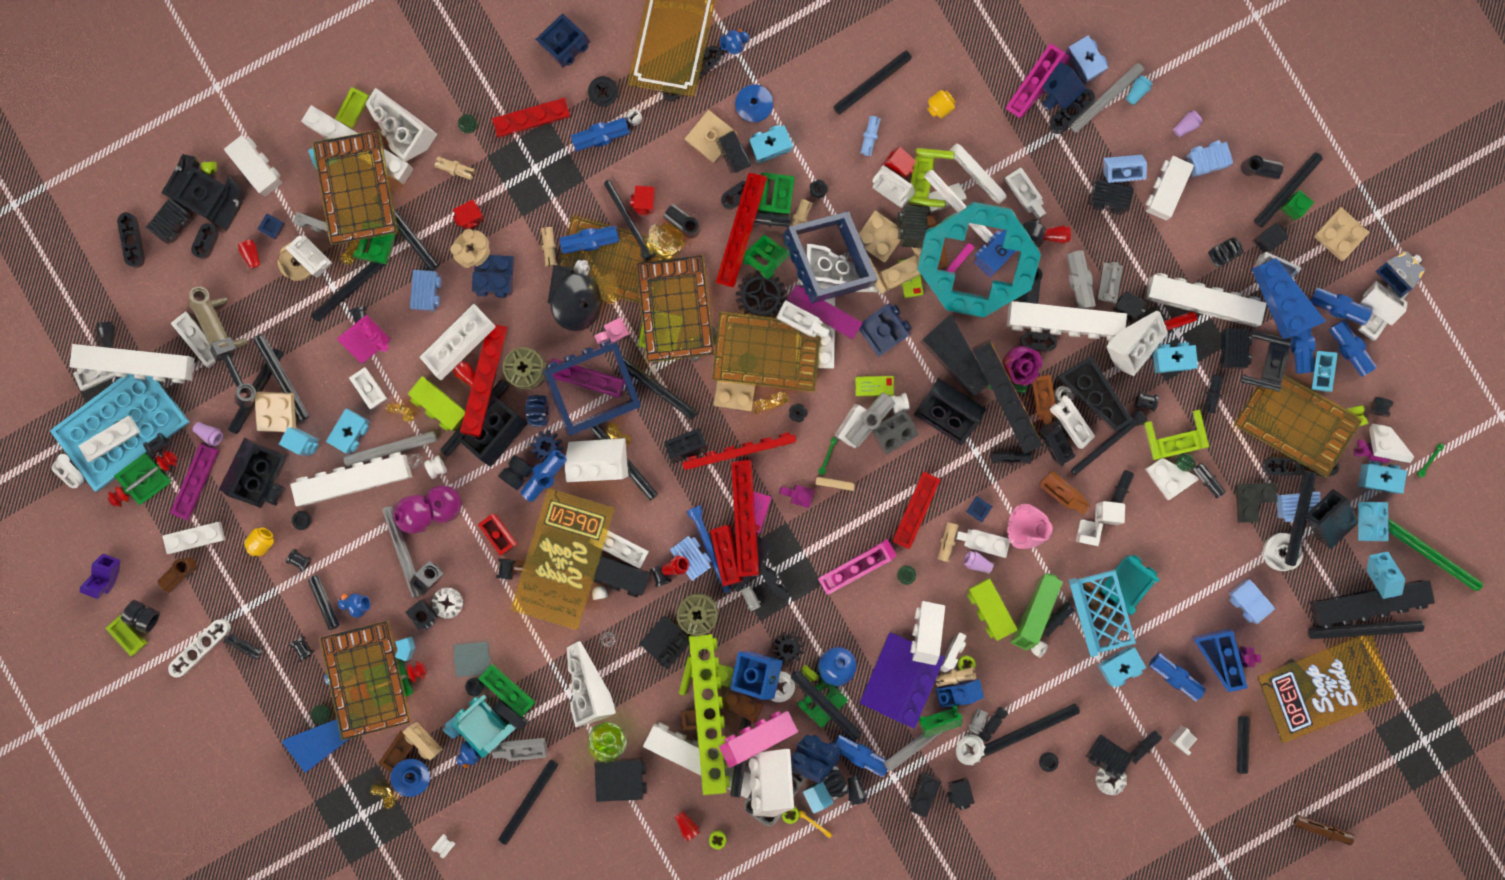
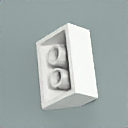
[565,438,628,482]
[749,749,794,817]

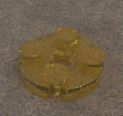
[646,223,685,260]
[752,392,791,415]

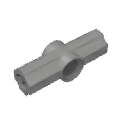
[1066,251,1096,309]
[845,392,896,447]

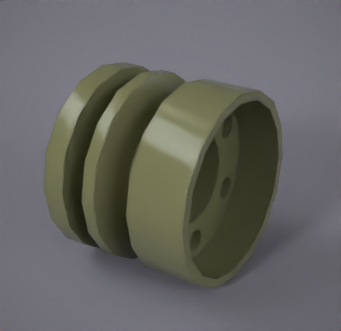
[503,347,547,390]
[677,593,718,636]

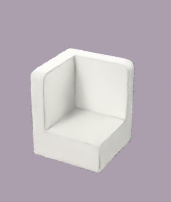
[1095,501,1125,525]
[1075,520,1103,546]
[1168,725,1197,756]

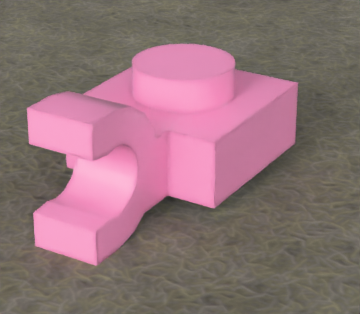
[594,317,629,345]

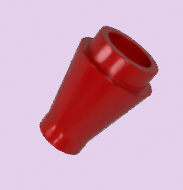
[1044,225,1071,244]
[237,239,261,269]
[452,360,475,388]
[662,556,689,575]
[674,811,700,842]

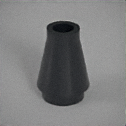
[95,322,115,348]
[847,776,867,806]

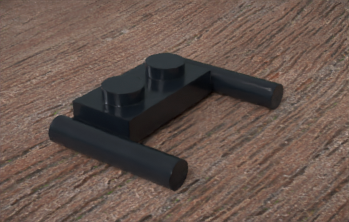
[1240,330,1291,392]

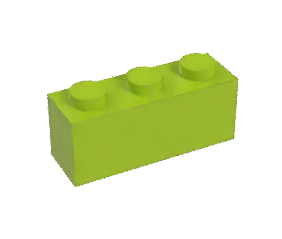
[408,376,466,431]
[967,578,1018,641]

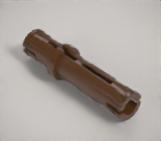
[1293,814,1355,846]

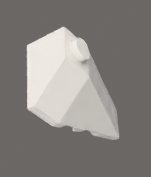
[365,88,437,161]
[798,243,878,292]
[567,641,616,727]

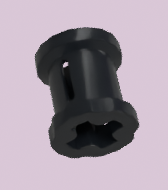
[349,306,367,323]
[1135,391,1159,412]
[143,432,170,457]
[261,481,286,506]
[285,548,312,573]
[496,558,516,580]
[650,564,672,587]
[289,636,315,662]

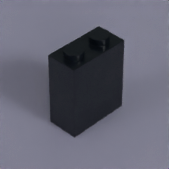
[1305,489,1358,549]
[594,757,647,802]

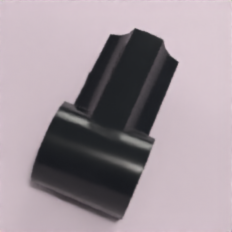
[1241,155,1284,180]
[663,204,700,238]
[1021,267,1043,304]

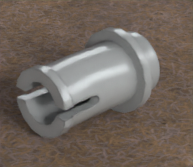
[741,586,761,611]
[968,708,988,735]

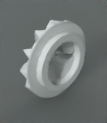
[432,588,463,619]
[771,671,795,702]
[956,734,986,766]
[1096,768,1127,795]

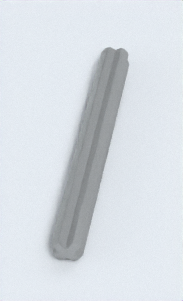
[1070,63,1144,133]
[344,431,437,466]
[382,506,422,598]

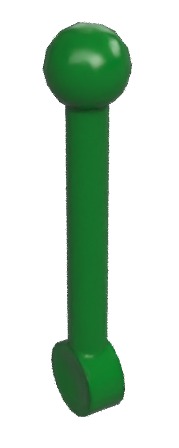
[818,437,838,475]
[1417,443,1444,477]

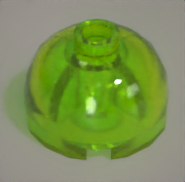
[587,722,627,763]

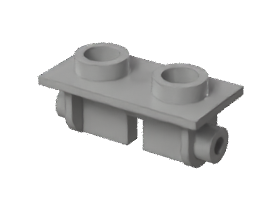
[1098,262,1123,303]

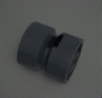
[498,454,533,490]
[121,600,160,634]

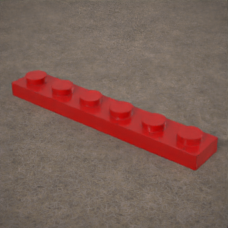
[715,173,767,288]
[460,324,508,437]
[682,432,796,470]
[731,460,759,577]

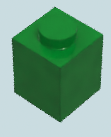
[1280,190,1315,221]

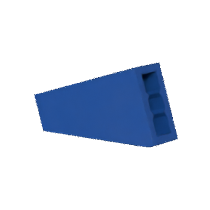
[282,712,364,773]

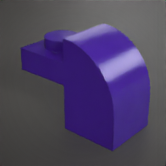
[80,553,120,599]

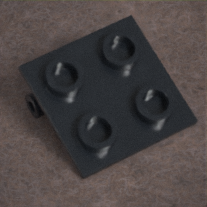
[639,615,690,669]

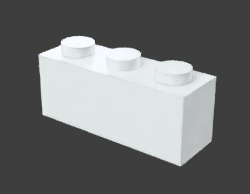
[224,135,283,197]
[1145,156,1194,220]
[910,601,945,665]

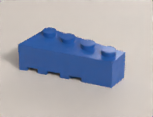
[1252,258,1326,339]

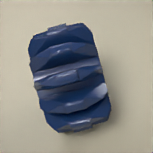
[525,395,550,427]
[530,430,563,462]

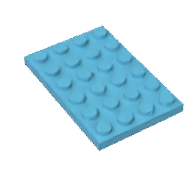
[50,374,190,492]

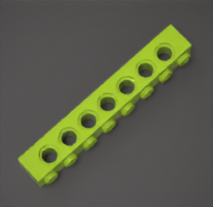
[689,634,730,795]

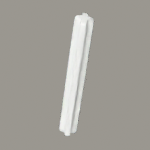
[924,170,993,243]

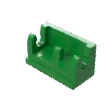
[918,705,963,738]

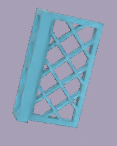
[1069,569,1136,657]

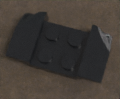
[161,154,244,231]

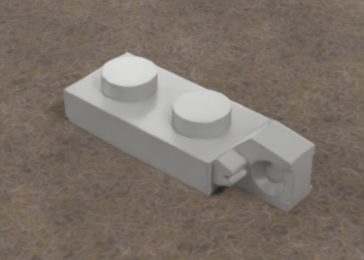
[293,212,349,236]
[492,738,547,761]

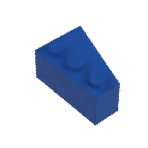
[1192,628,1248,692]

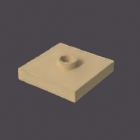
[685,110,738,163]

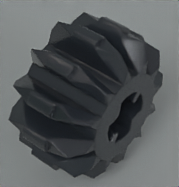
[1208,238,1243,267]
[772,632,804,664]
[822,765,849,800]

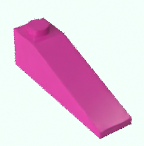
[1006,43,1071,119]
[818,539,897,595]

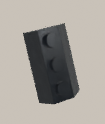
[914,378,986,446]
[457,395,528,467]
[219,437,286,508]

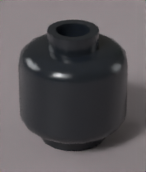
[1023,219,1046,247]

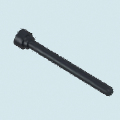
[604,180,657,262]
[1071,409,1148,475]

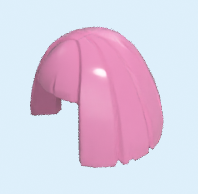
[1007,504,1053,549]

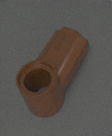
[157,557,197,593]

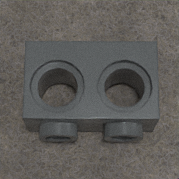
[872,409,919,455]

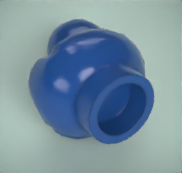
[720,29,749,55]
[338,593,371,618]
[456,741,482,768]

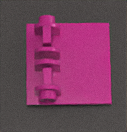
[337,314,391,364]

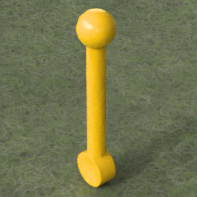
[799,810,832,838]

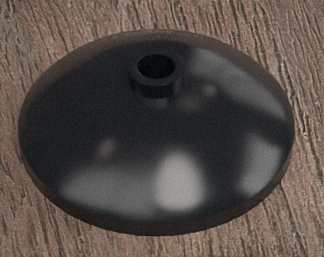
[550,273,602,331]

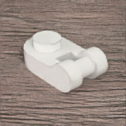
[51,454,84,488]

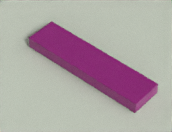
[787,285,862,340]
[551,358,625,398]
[170,443,220,521]

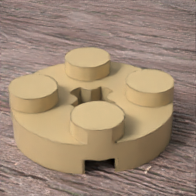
[450,229,490,268]
[277,243,312,281]

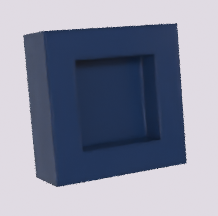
[257,213,285,240]
[965,496,993,522]

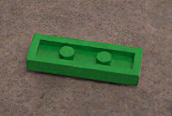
[478,663,535,717]

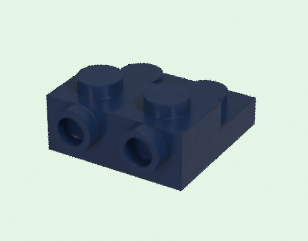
[535,13,590,68]
[472,255,514,298]
[859,303,912,357]
[791,734,840,784]

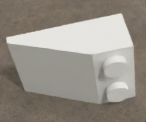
[1107,311,1168,376]

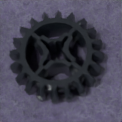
[736,271,787,320]

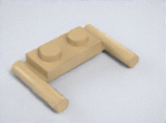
[869,247,921,295]

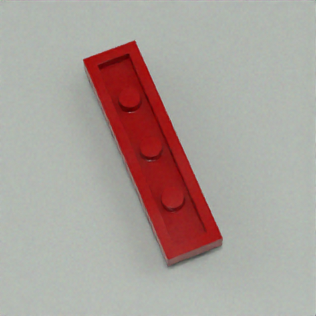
[492,97,571,138]
[892,472,941,550]

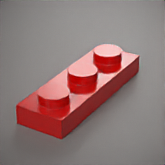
[710,525,743,586]

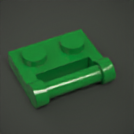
[757,172,795,215]
[353,220,397,264]
[742,235,790,279]
[797,678,848,728]

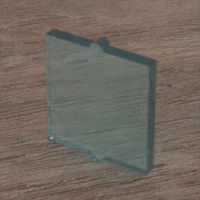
[453,642,491,677]

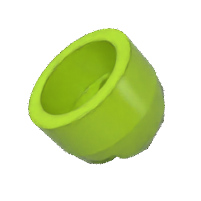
[201,162,217,175]

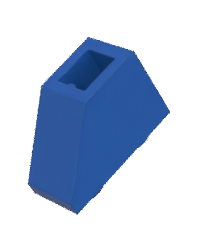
[936,679,984,707]

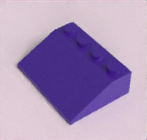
[859,632,945,729]

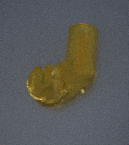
[340,240,359,266]
[386,403,414,422]
[607,422,632,444]
[370,785,396,809]

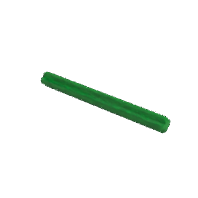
[1388,519,1483,591]

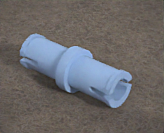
[860,116,881,156]

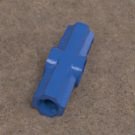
[570,117,630,152]
[559,226,619,254]
[1310,287,1373,326]
[1328,320,1377,377]
[1290,328,1315,374]
[520,450,567,502]
[1148,653,1206,702]
[834,734,888,777]

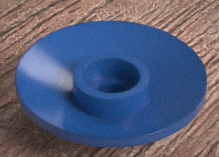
[735,85,773,122]
[390,758,430,797]

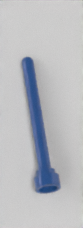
[686,505,731,593]

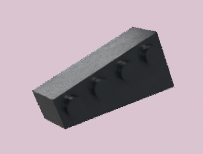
[921,314,989,398]
[1057,356,1133,432]

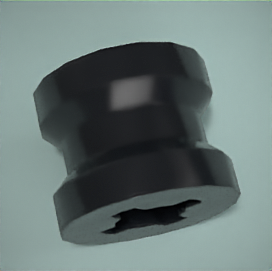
[1370,397,1394,417]

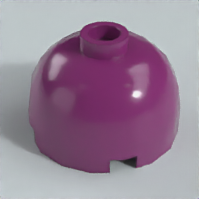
[1003,346,1042,386]
[423,485,462,523]
[394,495,431,534]

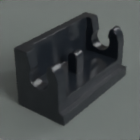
[1039,419,1075,467]
[664,428,708,464]

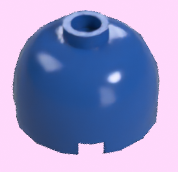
[817,647,857,687]

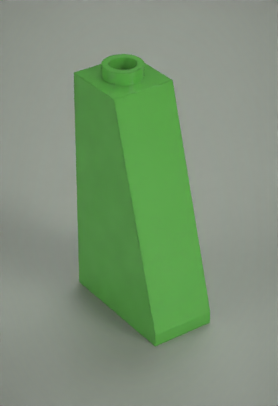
[1010,573,1063,651]

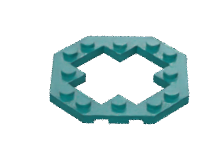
[917,202,1041,317]

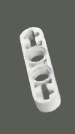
[949,143,1007,204]
[168,619,231,678]

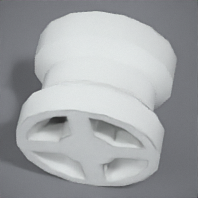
[890,393,910,415]
[424,455,447,479]
[431,834,456,859]

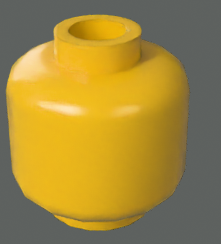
[927,90,956,119]
[244,527,274,556]

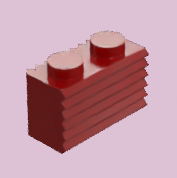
[478,513,518,555]

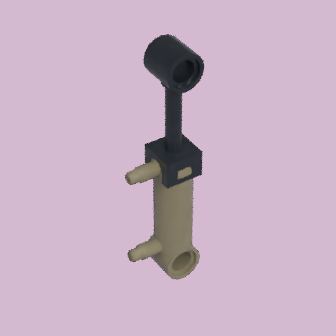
[188,286,256,408]

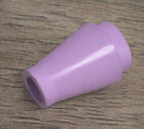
[1173,110,1203,138]
[193,422,223,446]
[963,551,994,574]

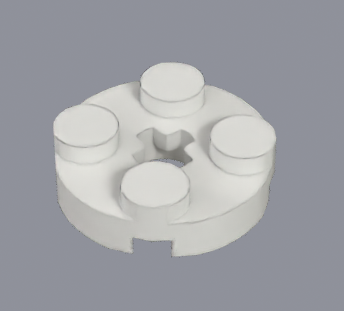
[1262,533,1303,571]

